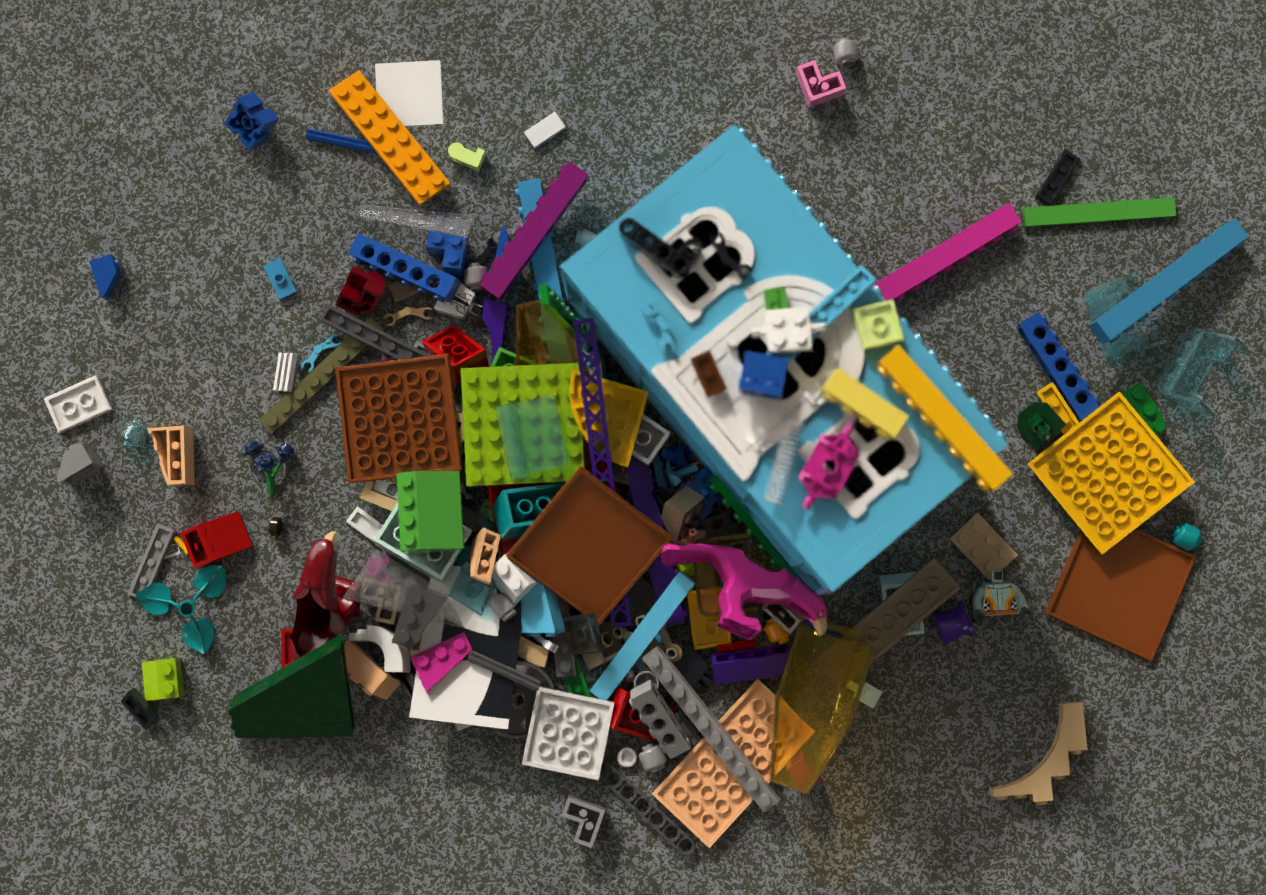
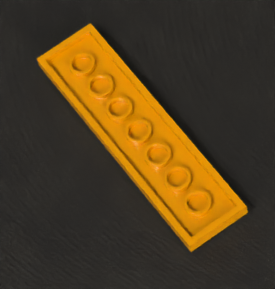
[329,70,450,206]

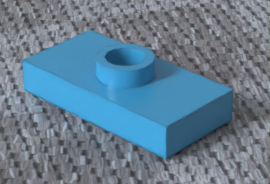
[263,258,298,301]

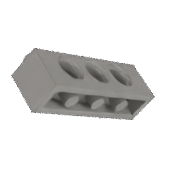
[629,680,691,759]

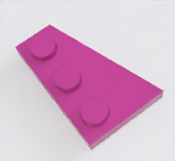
[410,632,473,693]

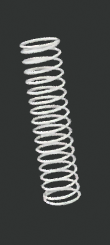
[763,420,804,504]

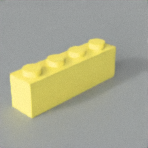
[820,368,909,440]

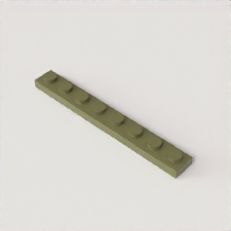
[259,317,384,435]

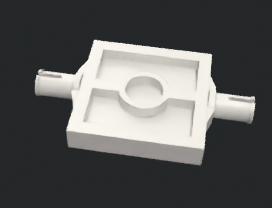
[752,307,825,354]

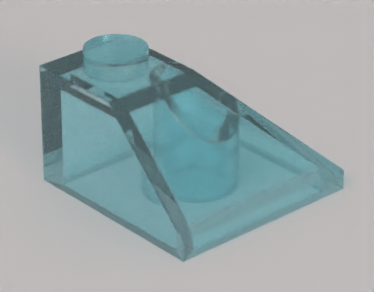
[449,559,496,616]

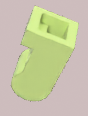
[448,142,486,172]

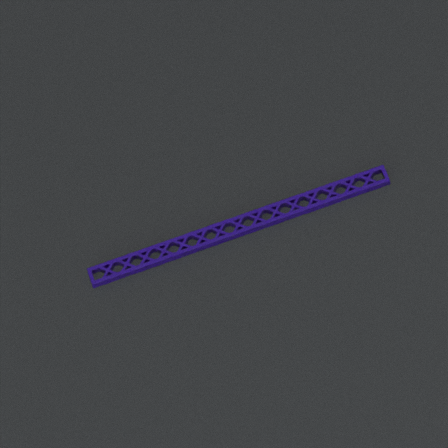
[573,317,632,627]

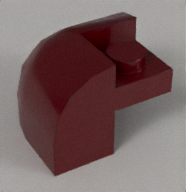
[335,266,385,316]

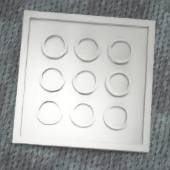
[522,687,614,780]

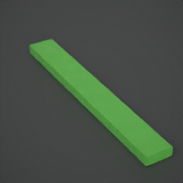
[1022,197,1176,228]

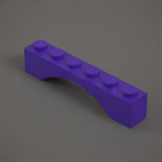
[482,299,511,366]

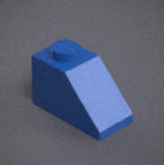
[89,254,122,300]

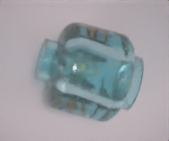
[119,419,148,449]

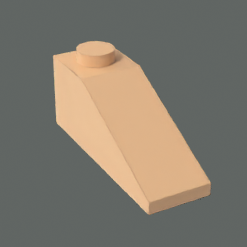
[470,528,501,585]

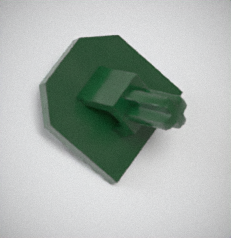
[1017,401,1066,450]

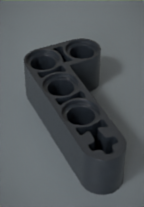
[619,218,702,278]

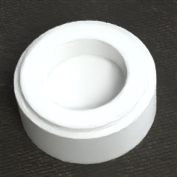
[617,747,637,767]

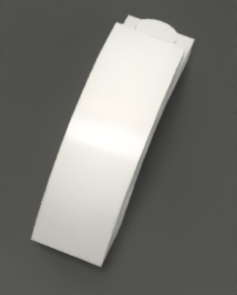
[349,625,410,673]

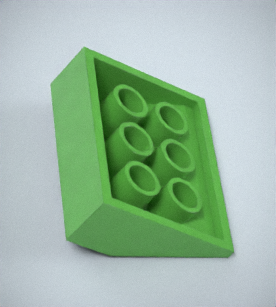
[397,471,464,555]

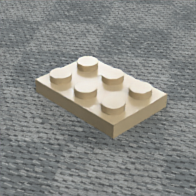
[949,512,1018,581]

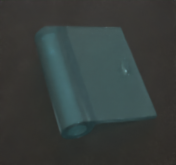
[495,395,569,480]

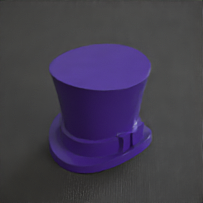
[931,600,977,647]

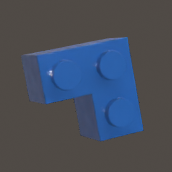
[426,230,469,278]

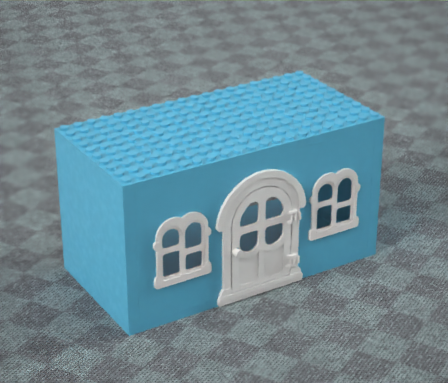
[560,124,1008,595]

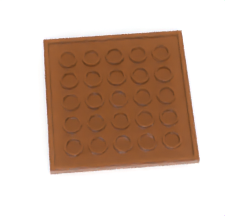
[335,354,463,483]

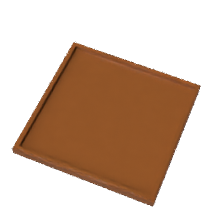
[506,466,673,626]
[1044,529,1197,662]

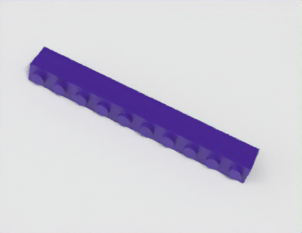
[626,455,688,627]

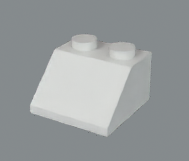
[491,554,539,606]

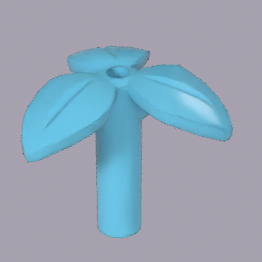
[665,460,698,490]

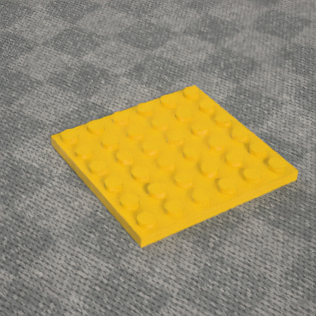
[1027,391,1195,555]

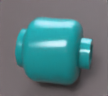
[1171,522,1203,551]

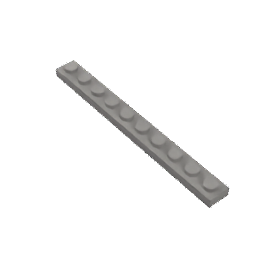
[642,645,780,812]

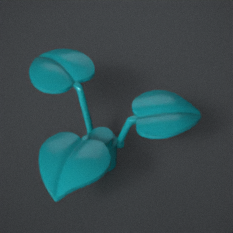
[135,565,226,654]

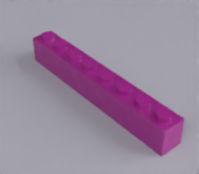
[480,161,589,302]

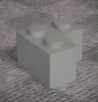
[562,795,606,848]

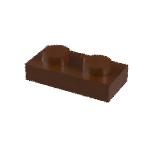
[690,350,727,398]

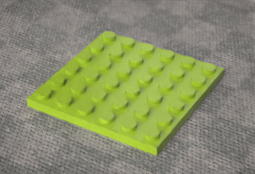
[461,363,584,486]

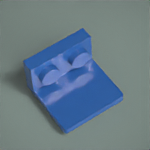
[738,351,788,401]

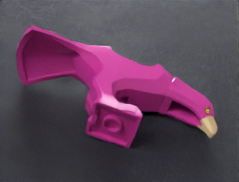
[661,543,827,640]

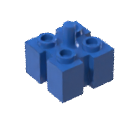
[224,92,279,150]
[675,466,723,521]

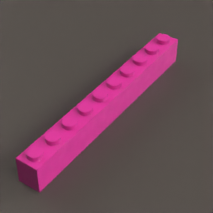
[872,203,1021,303]

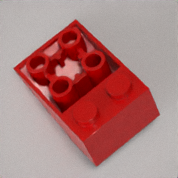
[180,511,253,569]

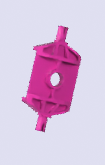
[797,422,860,510]

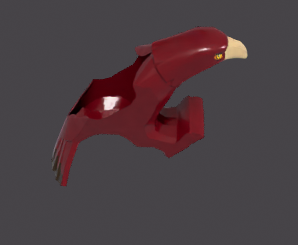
[290,531,362,661]

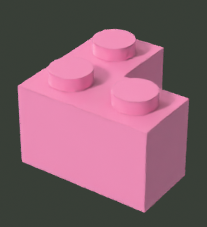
[795,60,846,107]

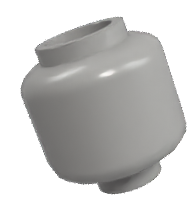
[833,38,859,68]
[463,263,488,291]
[638,743,667,774]

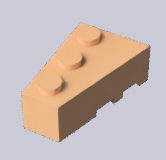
[147,426,195,486]
[344,640,401,700]

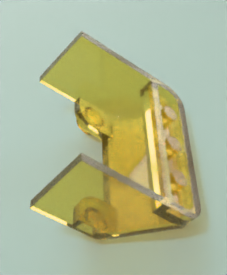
[693,533,759,618]

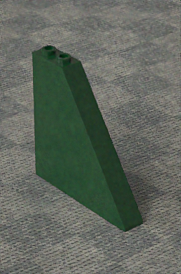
[228,635,355,738]

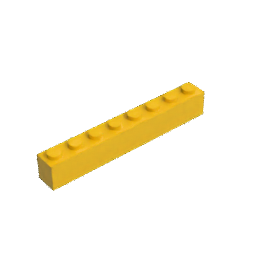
[876,345,1013,492]

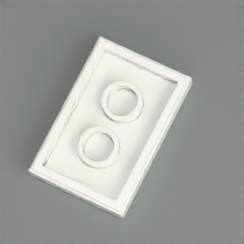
[44,375,113,434]

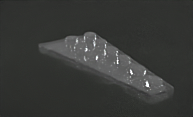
[359,205,476,238]
[343,549,474,629]

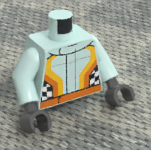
[971,570,1033,624]

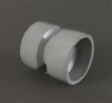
[634,670,659,689]

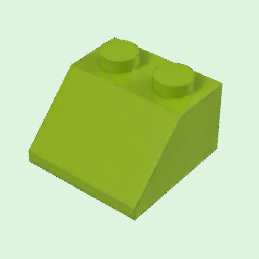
[142,658,184,701]

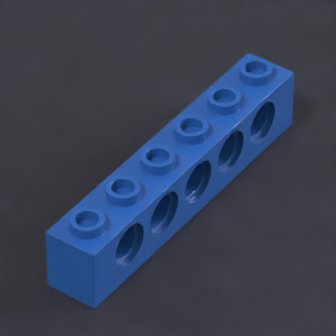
[348,233,461,303]
[1016,312,1100,422]

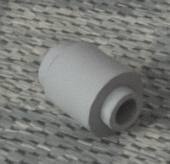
[488,592,517,622]

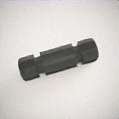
[674,709,702,746]

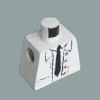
[434,284,483,320]

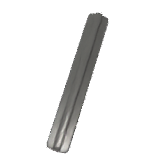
[468,651,541,691]

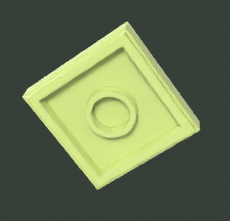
[851,300,905,351]

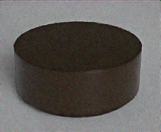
[269,517,283,537]

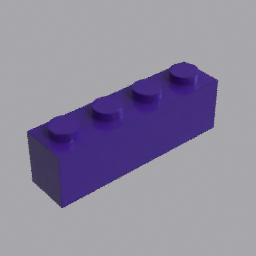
[711,644,793,685]

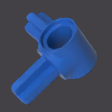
[660,445,691,484]

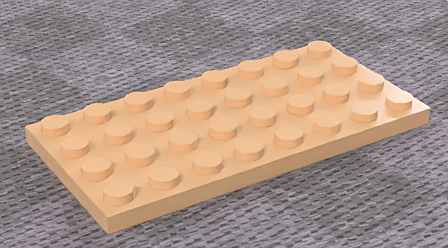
[652,679,815,848]

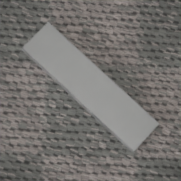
[127,523,177,598]

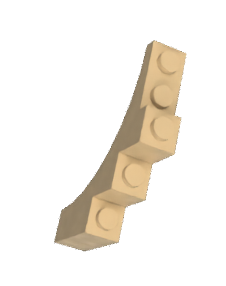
[989,702,1088,805]

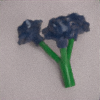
[243,441,297,494]

